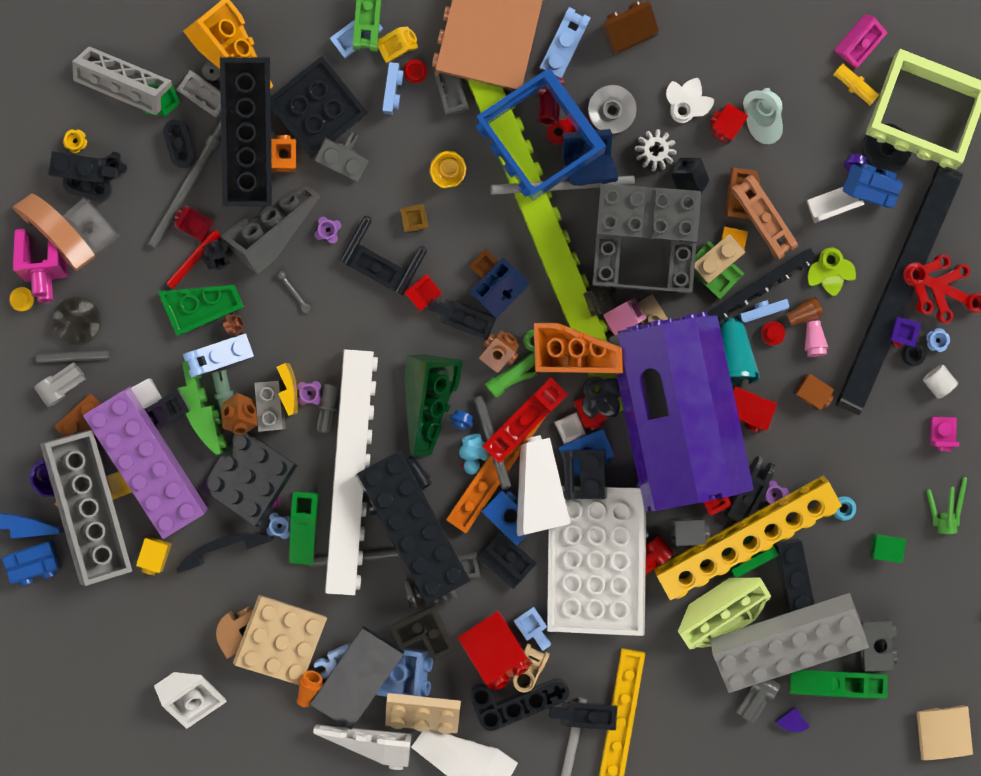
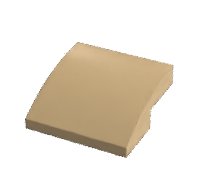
[916,705,973,760]

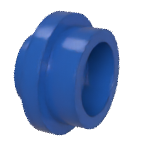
[449,410,473,430]

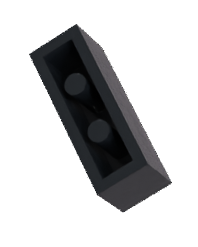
[774,539,815,613]

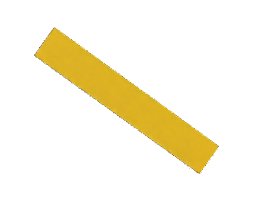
[599,648,645,776]

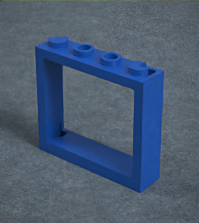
[475,67,606,201]

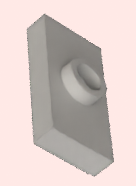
[176,70,221,119]

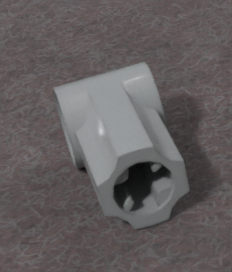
[34,362,86,408]

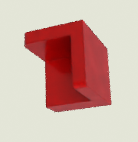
[404,274,442,312]

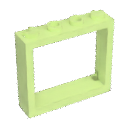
[866,49,981,169]

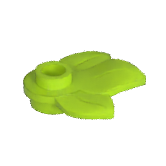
[807,248,856,296]

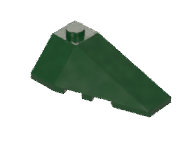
[404,354,462,457]

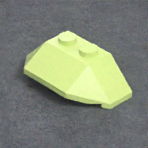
[678,578,771,649]

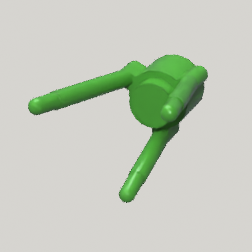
[926,477,967,534]

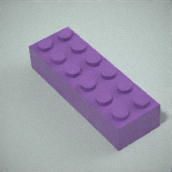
[83,386,208,539]

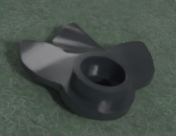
[582,376,621,419]

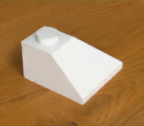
[154,672,227,729]

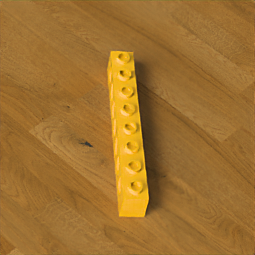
[653,475,842,600]

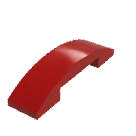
[482,378,568,463]

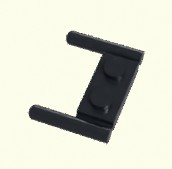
[339,216,427,296]

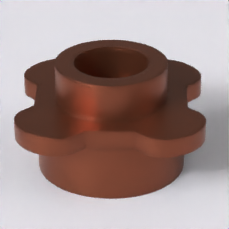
[223,312,245,336]

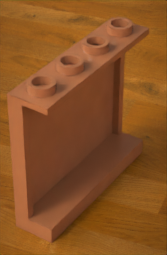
[432,0,543,93]

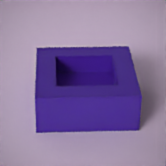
[889,317,921,347]

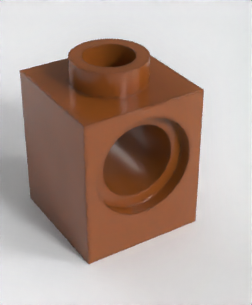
[793,374,834,410]

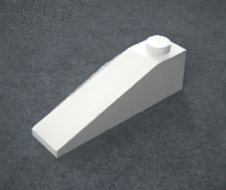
[313,724,412,770]
[411,730,518,776]

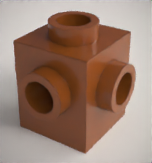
[479,330,519,373]
[222,393,258,435]

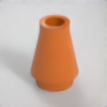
[296,671,323,707]

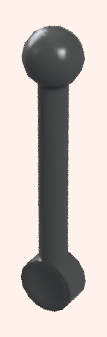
[276,271,311,313]

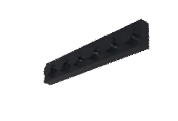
[707,248,816,322]

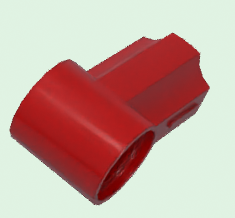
[645,534,674,576]

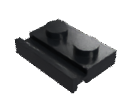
[478,531,537,590]

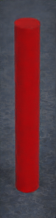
[166,229,221,289]

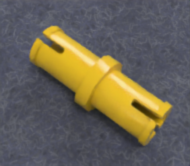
[833,63,880,106]

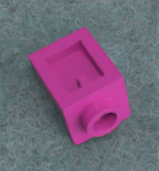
[930,417,959,451]

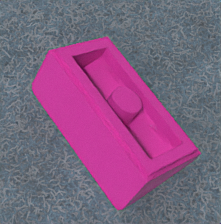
[834,14,888,69]

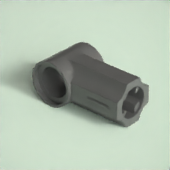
[736,679,780,723]

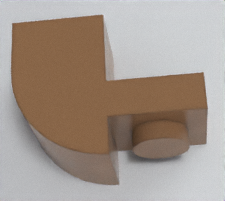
[216,606,254,659]

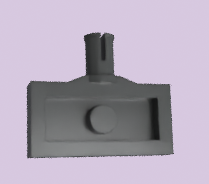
[314,131,369,182]

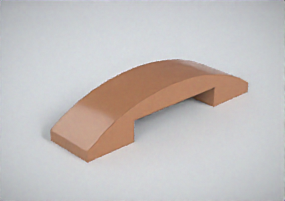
[13,193,95,271]

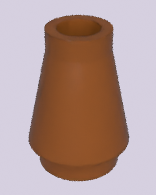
[786,297,824,326]

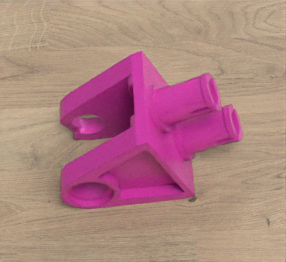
[13,229,69,303]

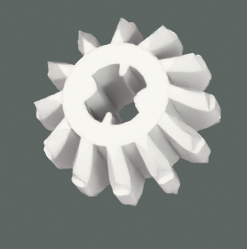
[635,129,676,171]

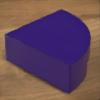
[776,707,810,732]

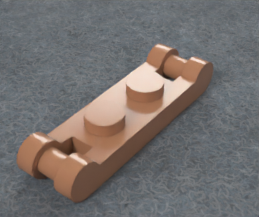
[731,175,798,261]

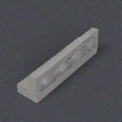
[72,46,172,115]

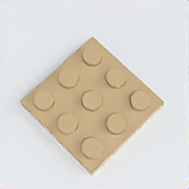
[233,595,327,685]

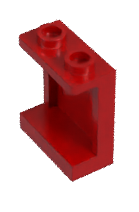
[457,611,532,690]

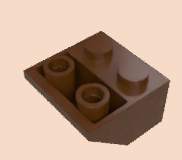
[601,0,659,56]

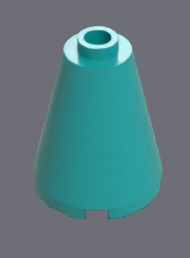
[719,318,760,386]

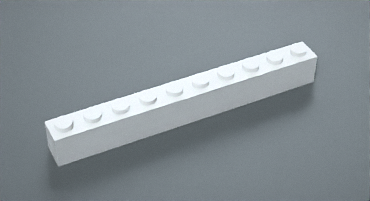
[325,349,378,595]

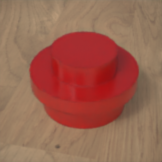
[403,59,428,84]
[761,321,785,345]

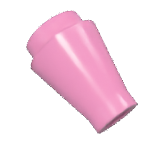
[804,321,829,357]

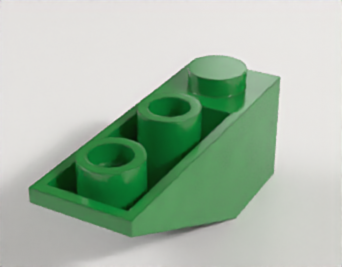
[289,491,320,565]

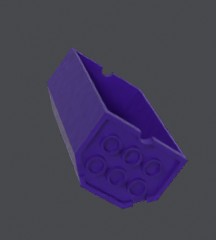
[609,312,754,512]

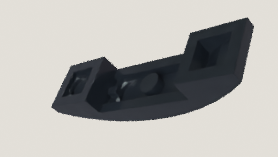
[144,389,191,430]
[176,532,273,573]

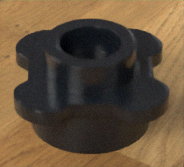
[101,152,127,180]

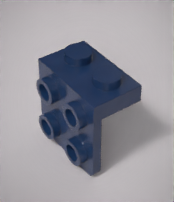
[562,129,618,186]

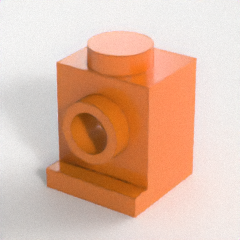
[271,135,296,172]

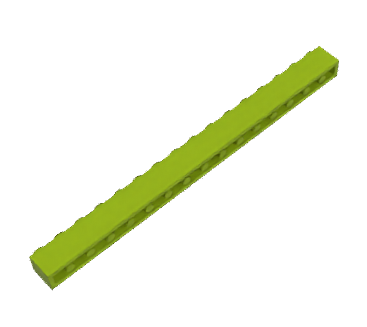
[466,79,624,412]

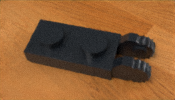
[724,456,776,522]

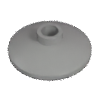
[588,85,637,134]

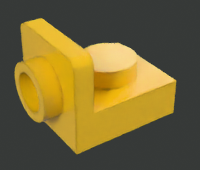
[378,27,418,63]

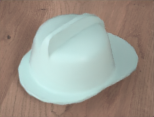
[743,88,783,145]

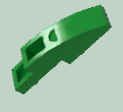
[789,669,888,699]

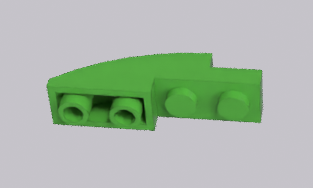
[177,361,226,455]

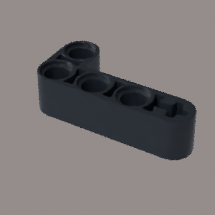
[471,678,569,731]

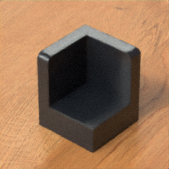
[671,158,709,194]

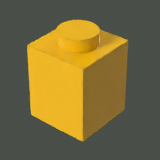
[136,536,172,575]

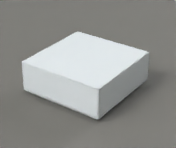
[554,412,586,444]

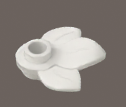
[666,78,714,123]

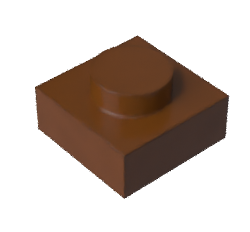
[469,248,499,279]

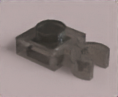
[583,287,620,317]

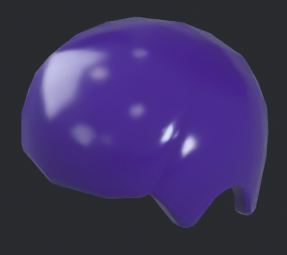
[29,458,55,497]

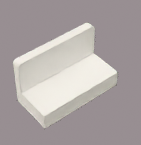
[806,187,864,223]

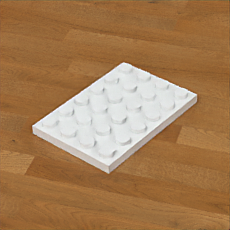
[547,486,646,636]

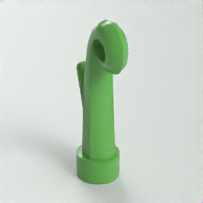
[484,330,538,399]

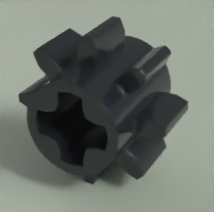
[200,240,233,270]

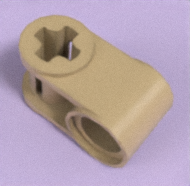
[512,643,550,692]

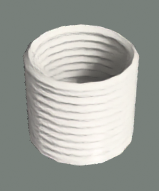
[923,365,958,399]

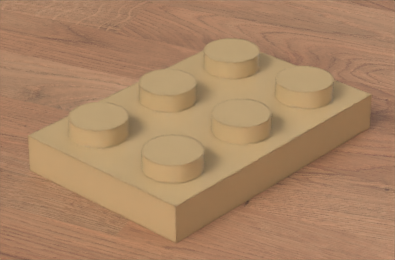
[385,693,461,734]

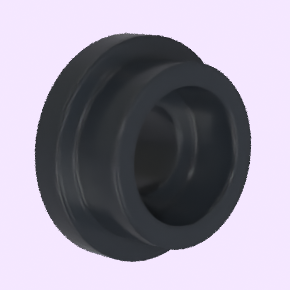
[901,342,926,366]

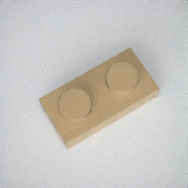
[694,234,745,285]

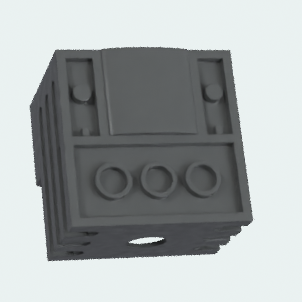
[593,184,701,294]

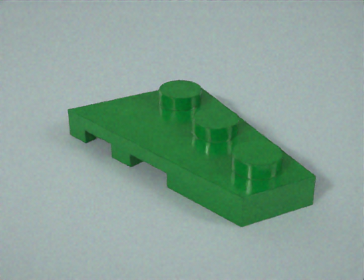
[158,285,245,336]

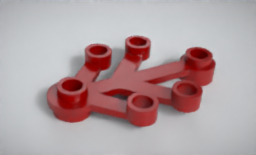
[903,254,981,323]

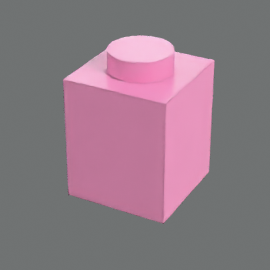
[603,297,647,335]

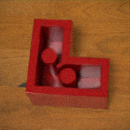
[732,387,778,434]

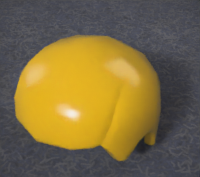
[429,151,467,189]

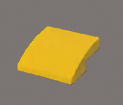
[277,363,298,416]

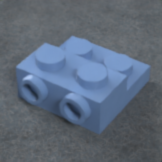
[376,648,433,697]

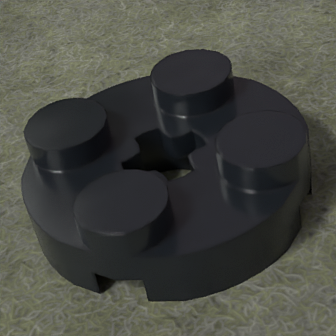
[863,123,912,172]

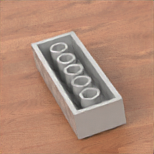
[40,430,132,586]
[710,593,869,693]

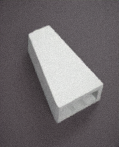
[517,435,570,536]

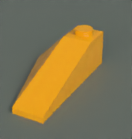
[183,0,273,89]

